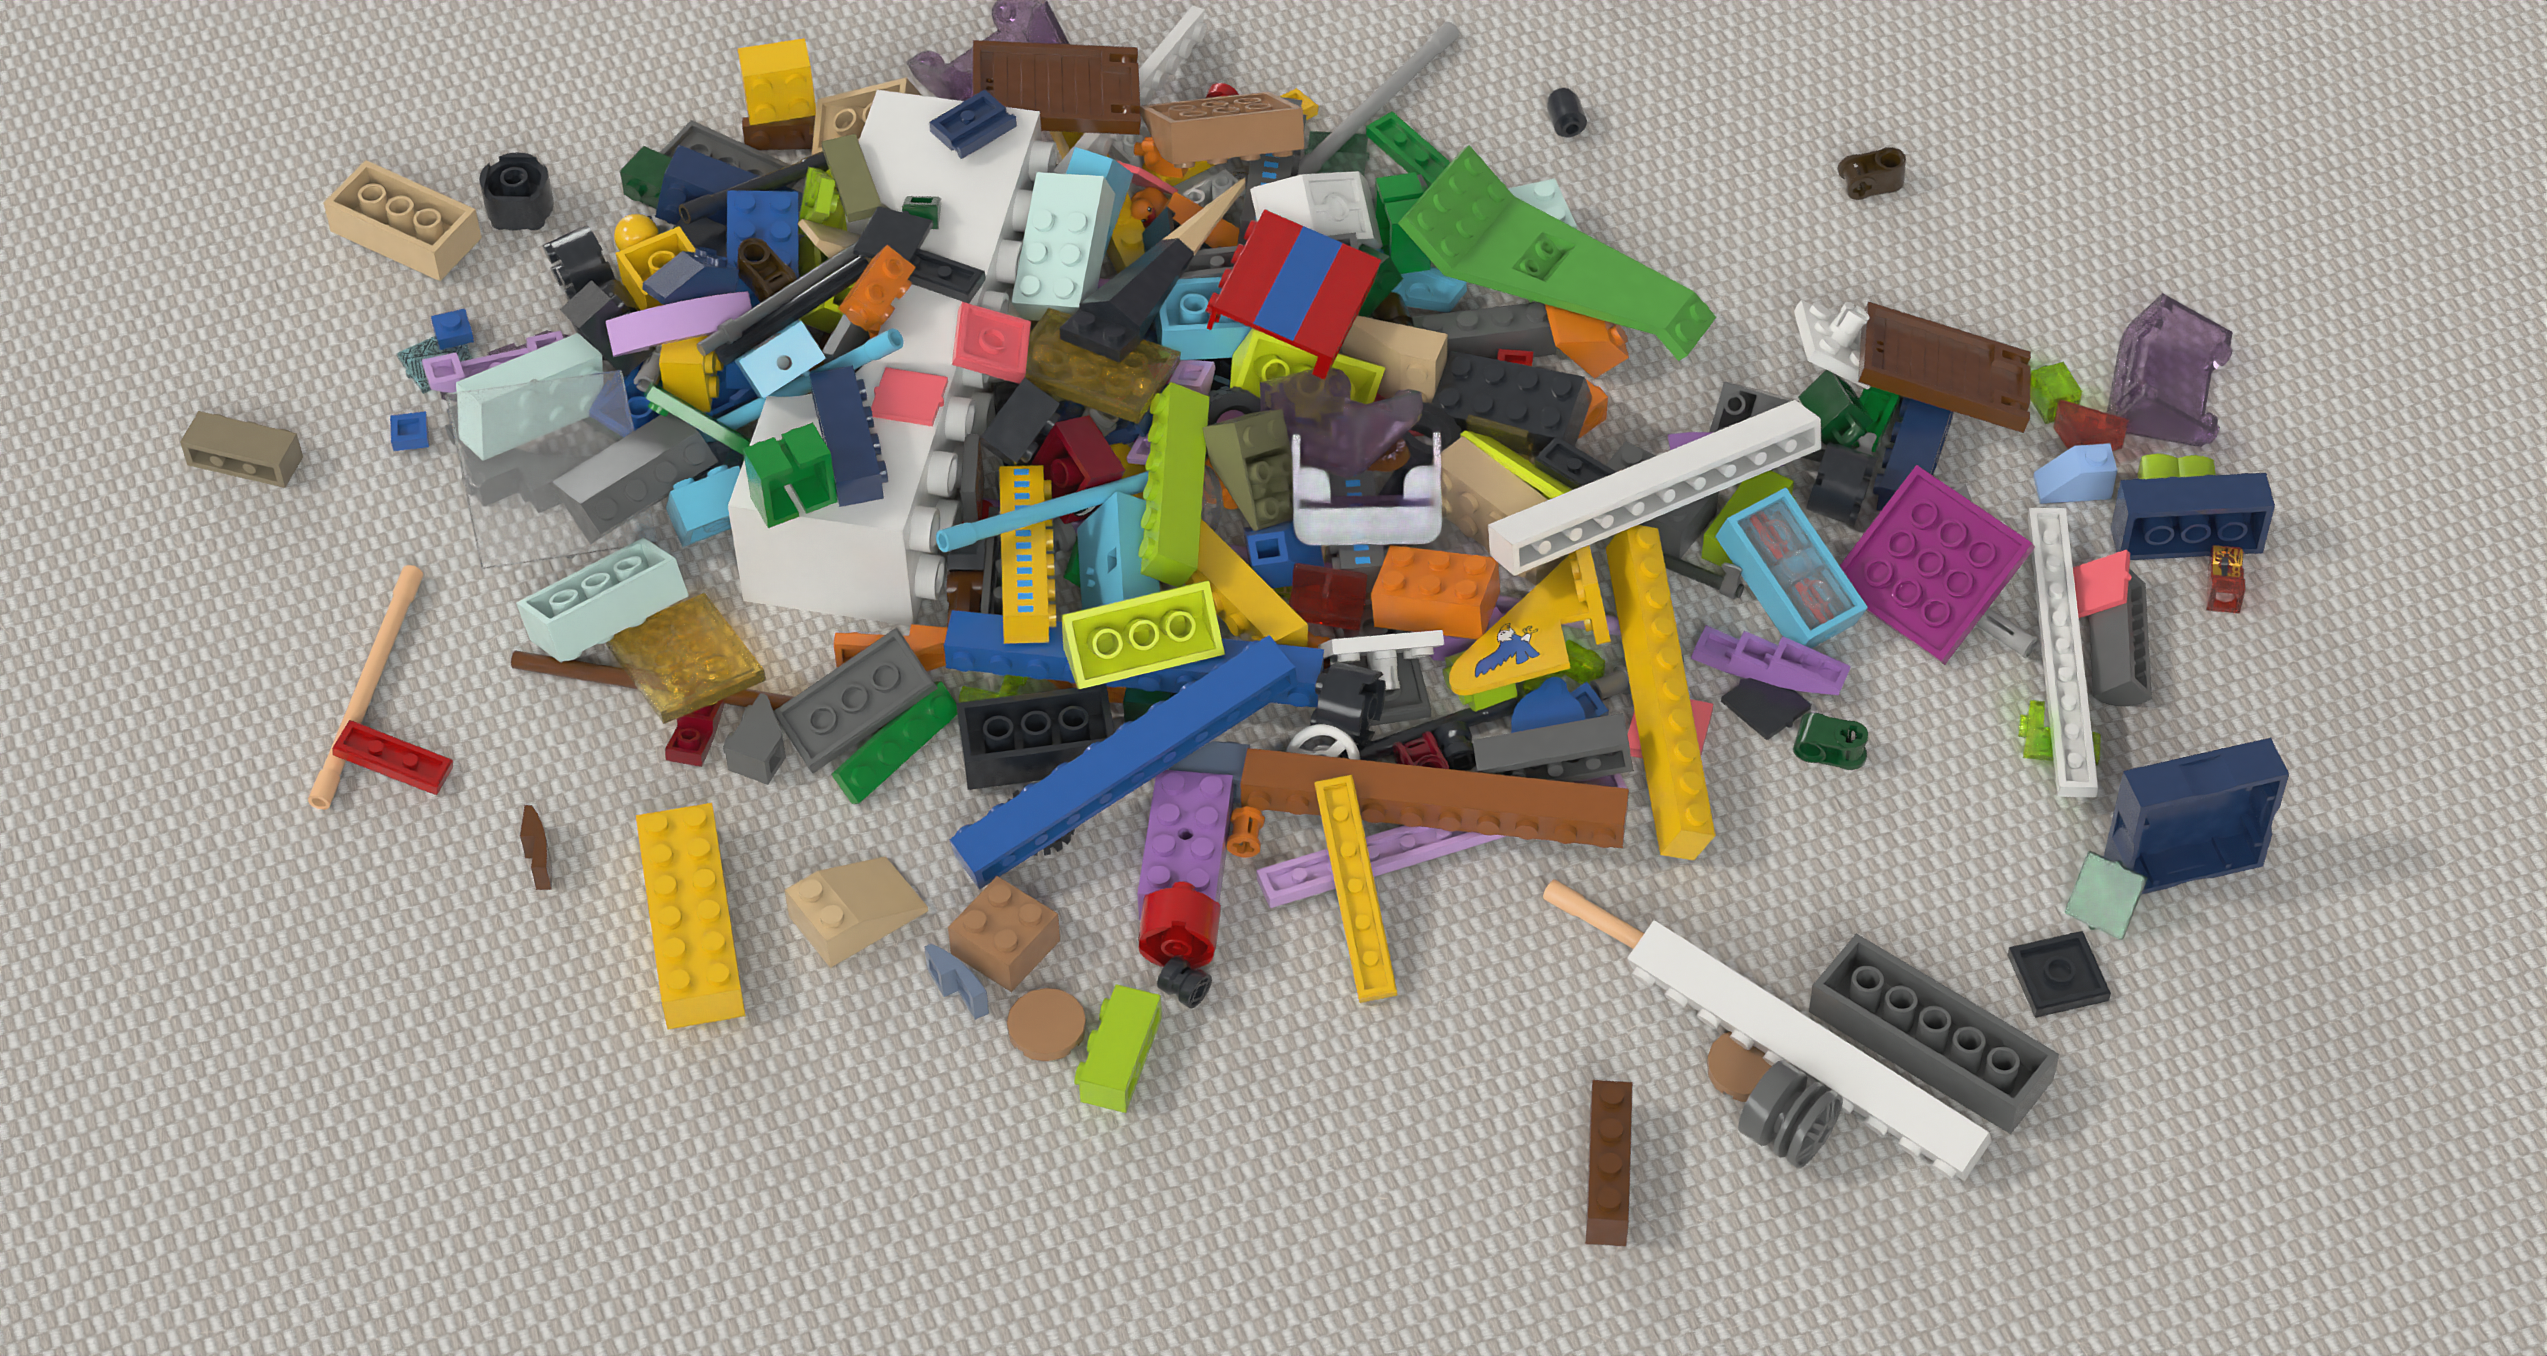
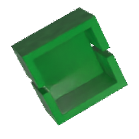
[1374,172,1431,274]
[743,422,837,528]

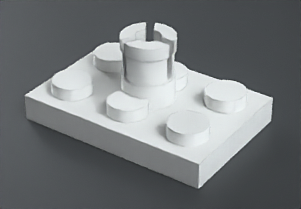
[1794,300,1870,389]
[1318,630,1444,690]

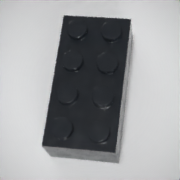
[1431,351,1593,453]
[956,684,1115,790]

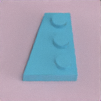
[1375,249,1467,313]

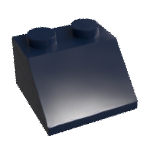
[642,247,739,305]

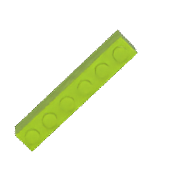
[1138,382,1209,587]

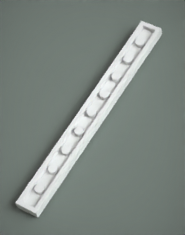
[1053,6,1207,174]
[2028,508,2098,797]

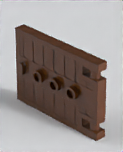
[972,40,1141,135]
[1858,301,2031,433]

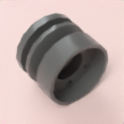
[1738,1060,1843,1169]

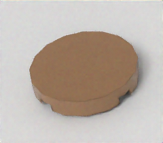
[1007,988,1086,1061]
[1707,1031,1772,1102]

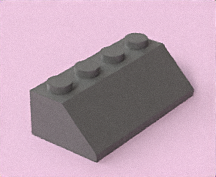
[550,412,719,545]

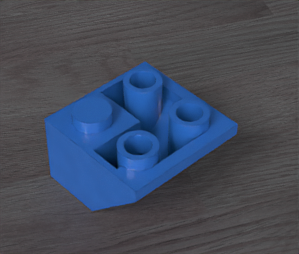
[1243,517,1327,589]

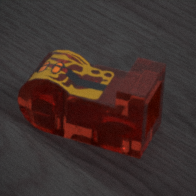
[2206,545,2245,614]

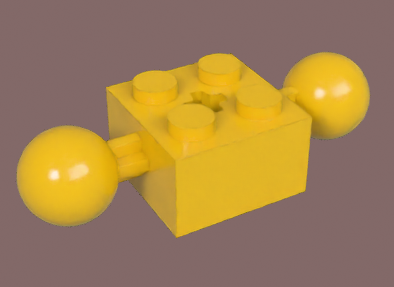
[614,214,695,310]

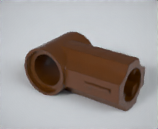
[946,570,984,628]

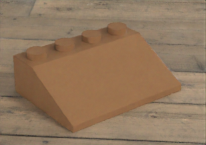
[1140,91,1304,168]

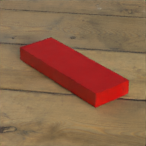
[332,720,453,795]

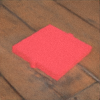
[1117,161,1178,195]
[871,367,948,427]
[2073,550,2132,618]

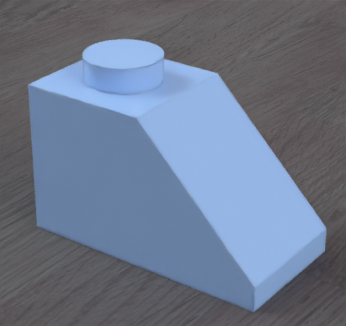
[2033,443,2117,504]

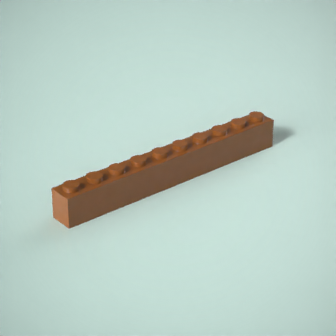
[1240,748,1629,849]

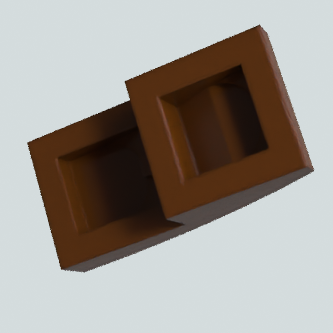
[520,805,552,890]

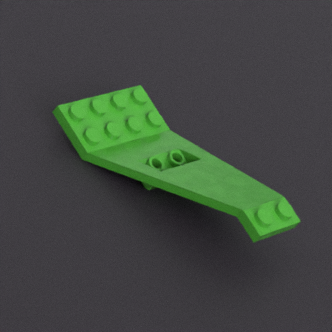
[1398,145,1717,361]

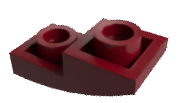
[665,692,724,767]

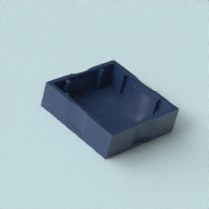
[2102,737,2289,900]

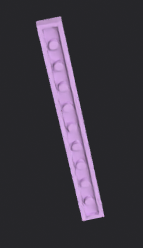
[1257,774,1627,908]

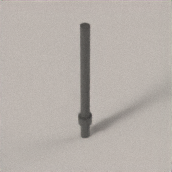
[696,241,860,356]

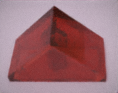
[2053,399,2129,452]

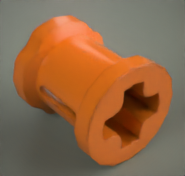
[1226,806,1265,858]

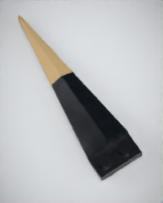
[1059,178,1245,363]

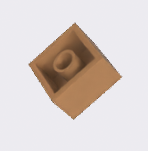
[948,876,1060,992]

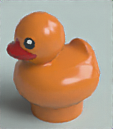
[1130,187,1169,229]

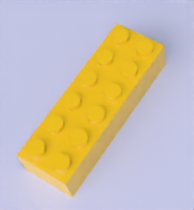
[636,803,746,1030]

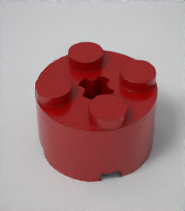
[1138,882,1221,969]

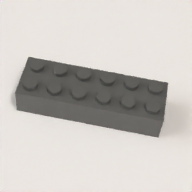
[1808,933,2059,1134]

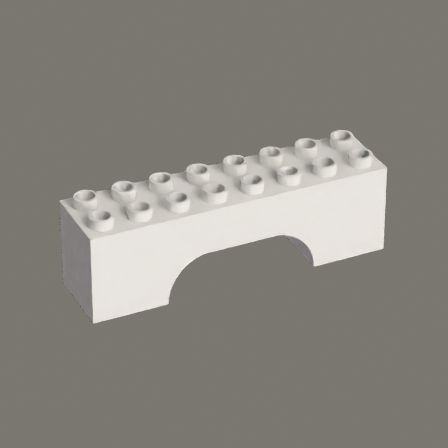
[728,90,1057,626]

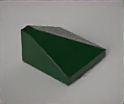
[902,196,941,229]

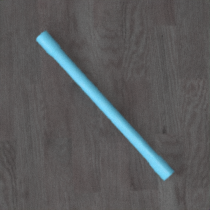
[695,328,904,443]
[936,471,1149,552]

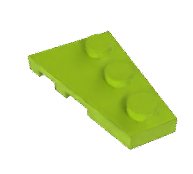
[798,167,839,236]

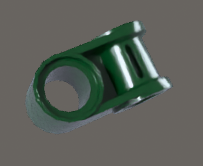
[1793,712,1868,770]

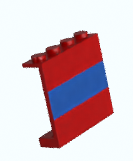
[1205,209,1382,380]

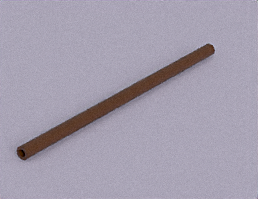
[511,650,887,730]

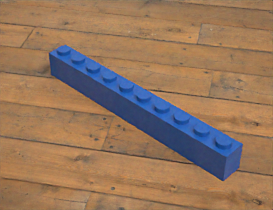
[944,610,1324,708]
[949,635,1298,890]

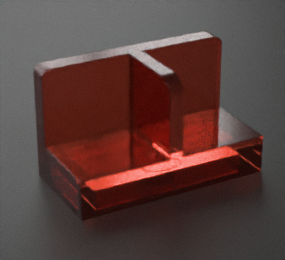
[1288,563,1367,631]

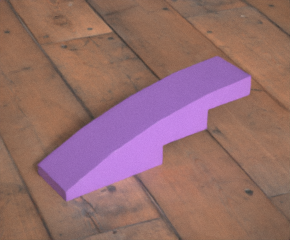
[1691,625,1851,695]

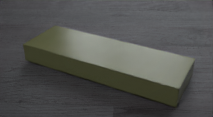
[821,134,882,223]

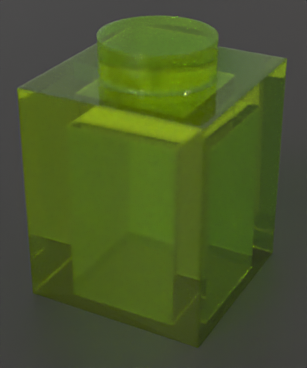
[2030,362,2082,424]

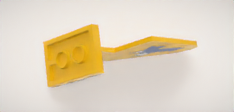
[1449,545,1611,696]

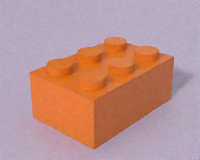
[1371,545,1501,640]

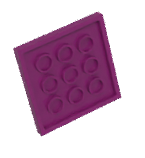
[1839,465,2035,665]

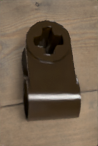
[1837,147,1906,200]
[737,238,797,303]

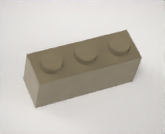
[180,411,303,488]

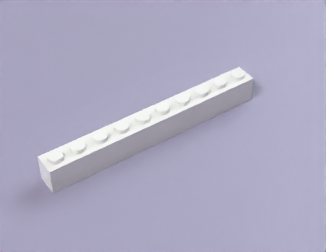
[1488,400,1821,576]
[1627,920,1991,1181]

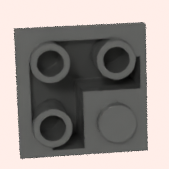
[1709,382,1800,471]

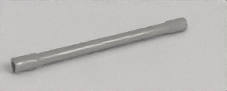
[1291,22,1459,177]

